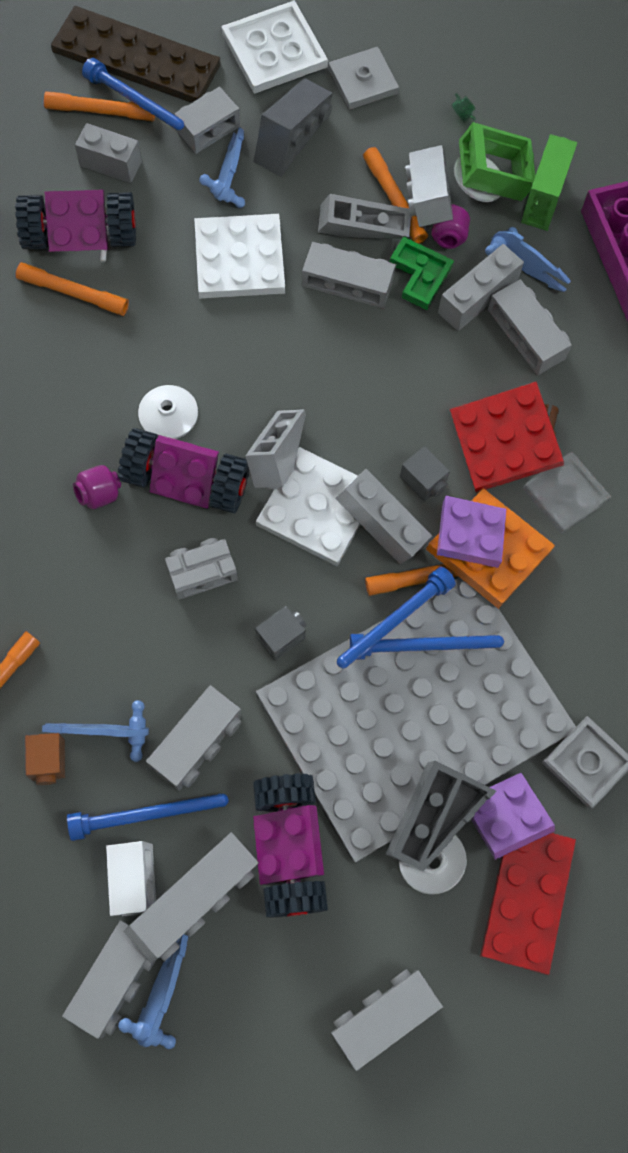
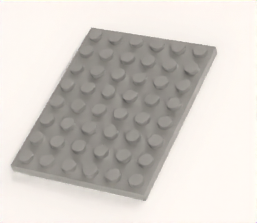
[256,577,576,864]

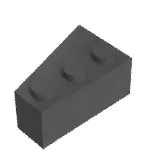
[253,78,332,177]
[385,761,497,871]

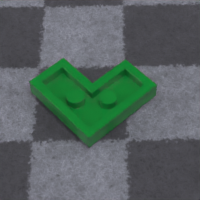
[390,236,454,310]

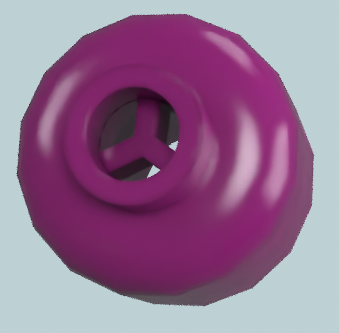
[431,204,470,249]
[73,465,121,509]

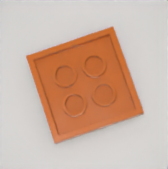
[426,488,555,609]

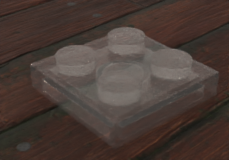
[523,451,611,534]

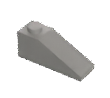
[318,194,411,239]
[245,409,306,489]

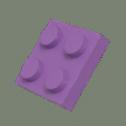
[437,496,506,568]
[471,773,555,859]

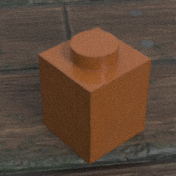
[25,733,65,785]

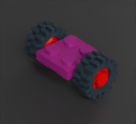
[15,190,136,252]
[118,428,249,514]
[253,773,328,918]

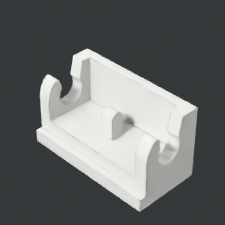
[106,841,156,916]

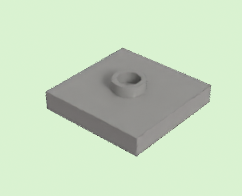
[328,47,399,110]
[542,716,628,810]

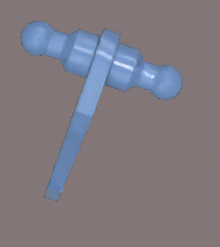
[199,127,245,208]
[485,227,571,292]
[42,700,149,762]
[118,934,188,1049]

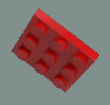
[450,381,564,493]

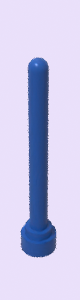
[82,58,184,130]
[337,567,456,669]
[350,634,504,660]
[67,794,229,841]

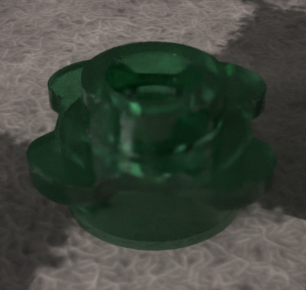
[451,93,476,122]

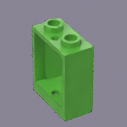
[459,122,536,201]
[521,134,578,231]

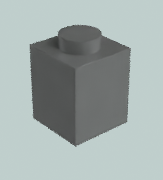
[400,446,450,502]
[255,606,306,661]

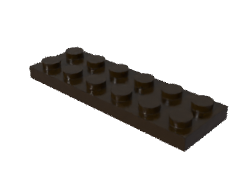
[51,6,221,103]

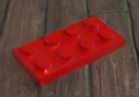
[480,833,576,975]

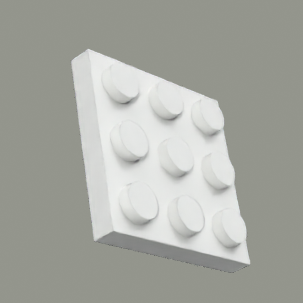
[221,0,328,94]
[194,214,285,299]
[256,447,361,566]

